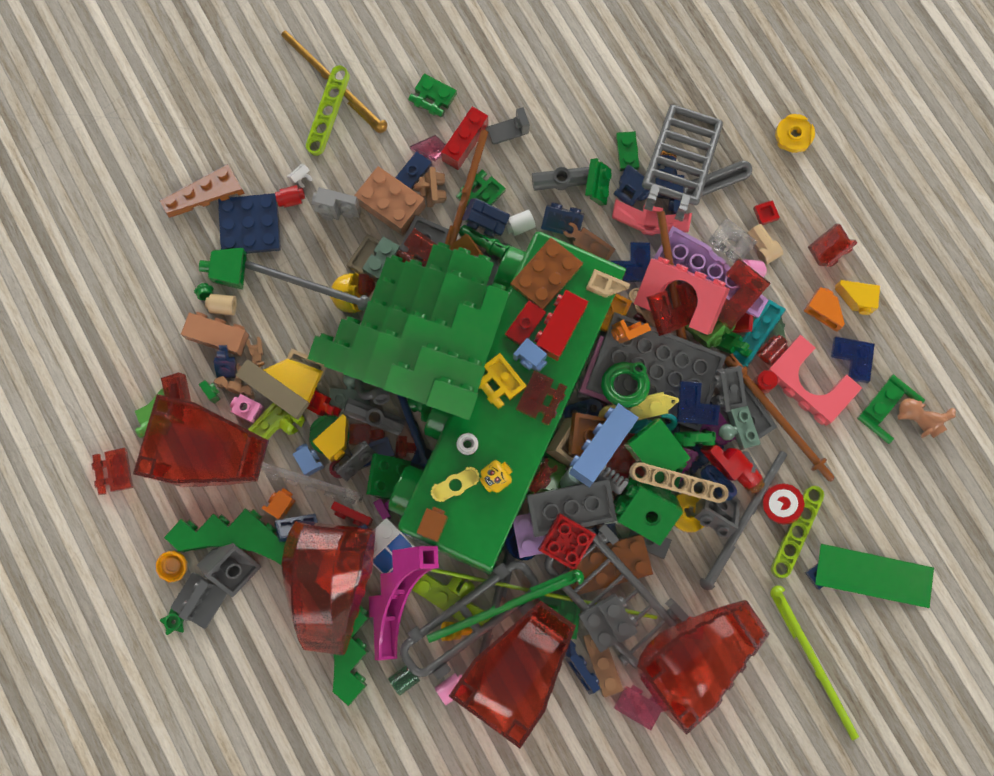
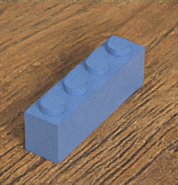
[569,403,639,488]

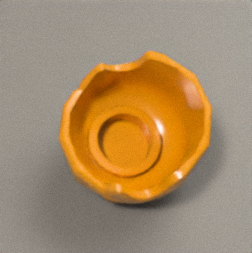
[156,551,188,583]

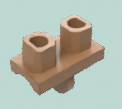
[414,167,447,207]

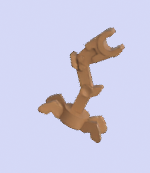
[214,337,265,400]

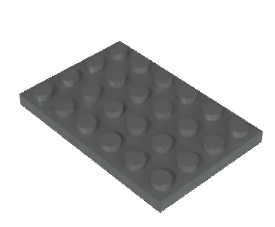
[586,312,726,431]

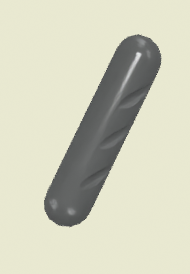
[683,160,752,197]

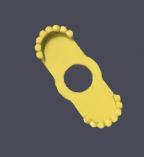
[431,467,480,502]

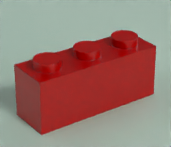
[441,106,488,170]
[534,290,589,361]

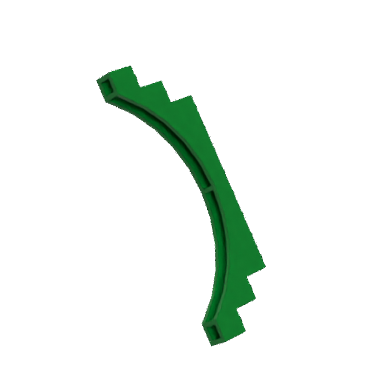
[164,508,370,706]

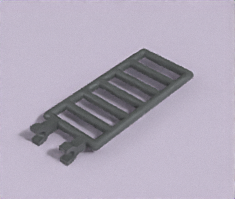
[642,104,723,221]

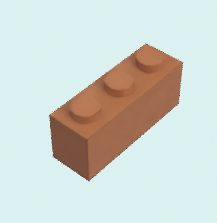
[180,312,249,357]

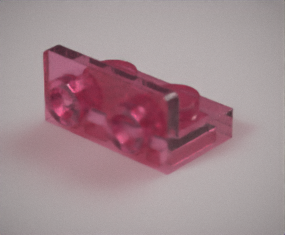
[614,685,665,730]

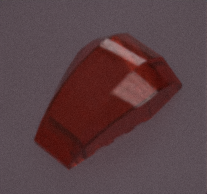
[133,394,269,487]
[281,521,376,655]
[637,600,770,735]
[449,601,576,749]

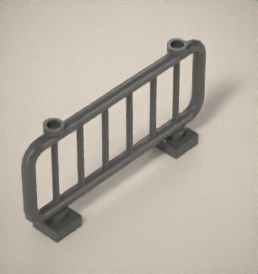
[544,523,689,671]

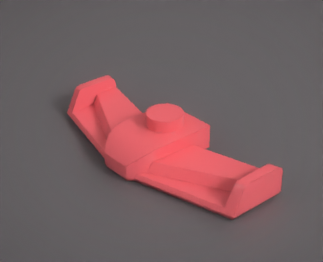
[612,199,692,236]

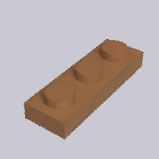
[582,634,624,698]

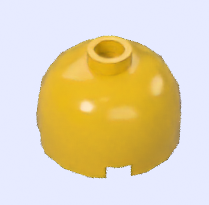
[330,273,366,313]

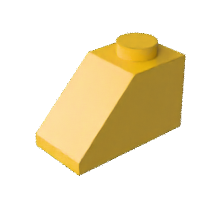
[835,280,880,315]
[312,414,349,462]

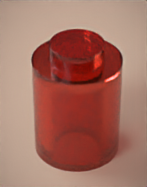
[757,335,788,366]

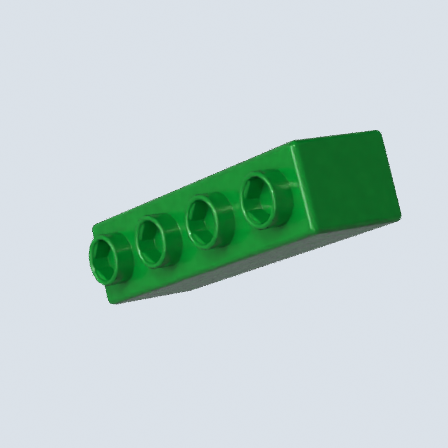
[388,231,626,575]

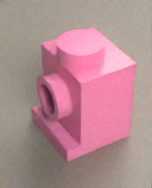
[230,394,265,424]

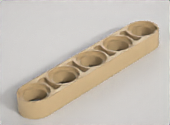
[629,462,728,503]

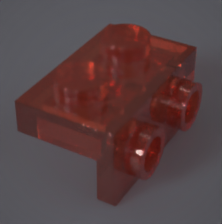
[808,224,857,267]

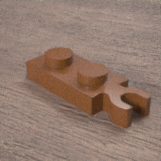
[563,222,616,260]

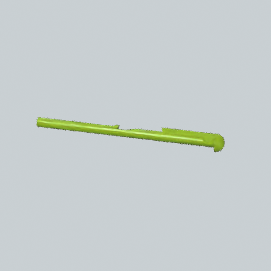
[770,585,859,740]

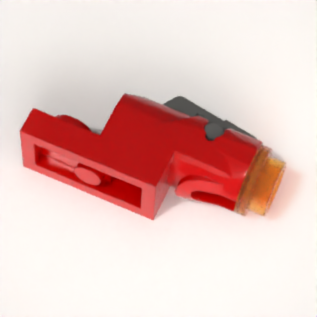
[700,445,765,493]

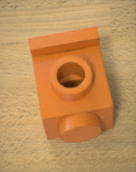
[262,488,296,520]

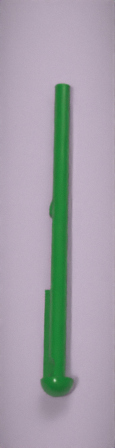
[426,569,584,643]

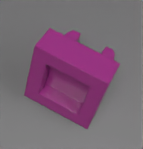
[373,498,392,521]

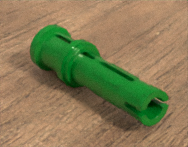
[459,225,510,261]

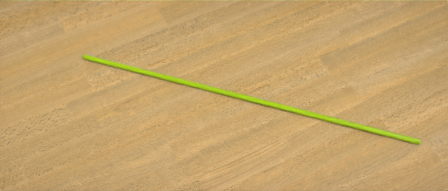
[431,569,658,619]

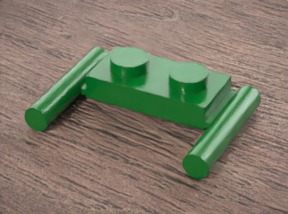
[857,374,925,444]

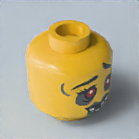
[479,460,513,493]

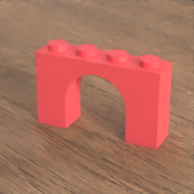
[634,256,730,335]
[768,335,862,426]

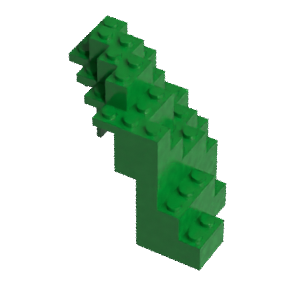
[307,242,510,420]

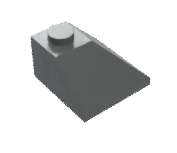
[197,543,262,597]

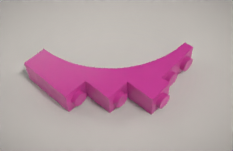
[369,546,439,660]

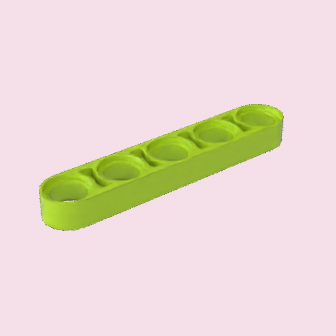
[306,65,350,156]
[771,486,824,578]

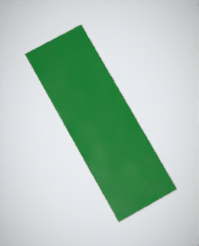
[815,544,934,608]

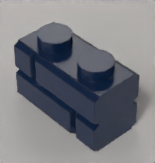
[462,198,510,238]

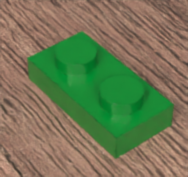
[616,131,640,171]

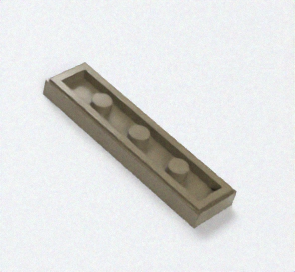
[236,359,310,420]

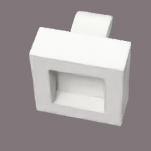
[287,164,312,188]

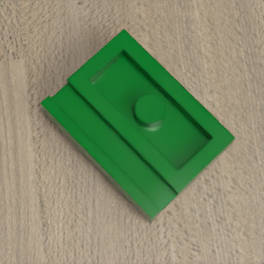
[585,158,612,206]

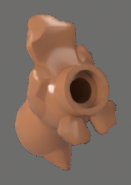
[898,398,956,438]

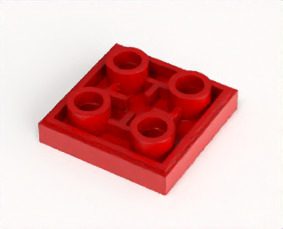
[538,513,596,570]

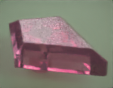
[410,135,446,162]

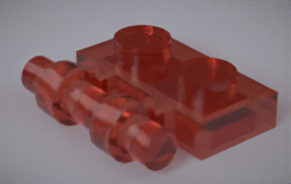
[396,228,438,267]
[516,371,567,425]
[91,448,133,495]

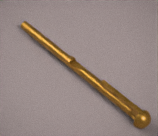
[281,30,388,133]

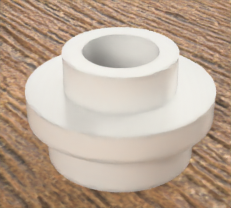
[457,433,478,455]

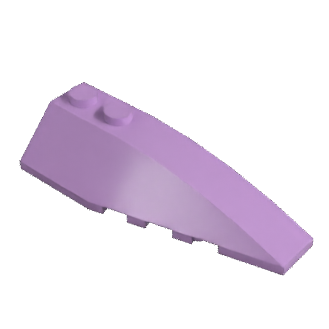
[653,226,768,318]

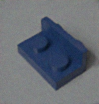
[541,202,584,235]

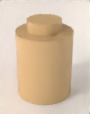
[205,294,237,316]

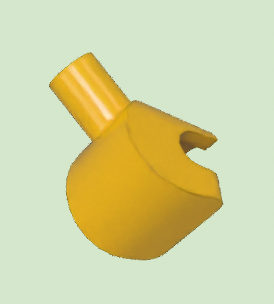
[441,621,472,641]

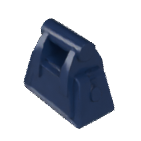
[613,165,650,207]

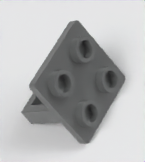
[171,572,228,629]

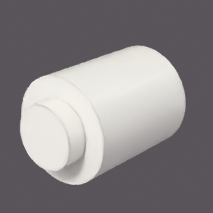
[505,210,536,236]

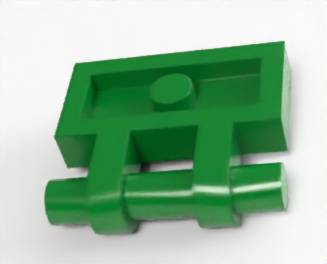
[408,73,457,117]
[456,169,506,207]

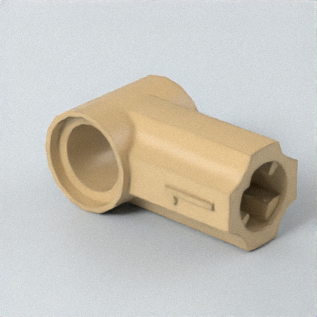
[746,224,783,265]

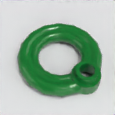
[601,362,650,408]

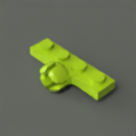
[244,403,305,448]
[412,573,492,630]

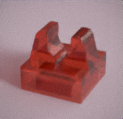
[395,436,416,459]

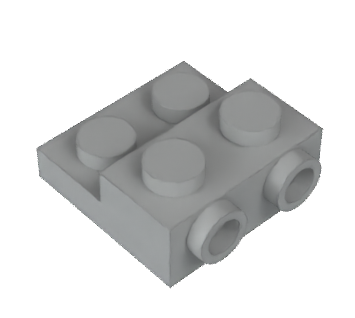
[312,187,361,220]

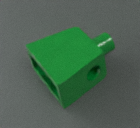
[199,248,247,290]

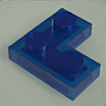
[611,242,650,282]
[831,337,875,383]
[677,381,720,426]

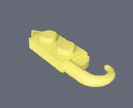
[598,392,679,420]

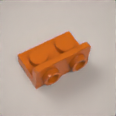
[611,320,651,344]

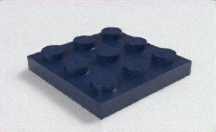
[218,193,281,254]

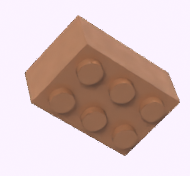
[354,166,426,236]

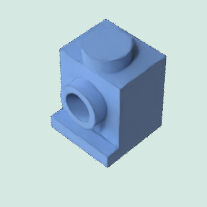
[513,338,547,372]
[293,444,325,477]

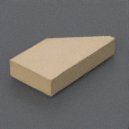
[586,269,630,298]

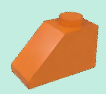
[804,287,845,332]

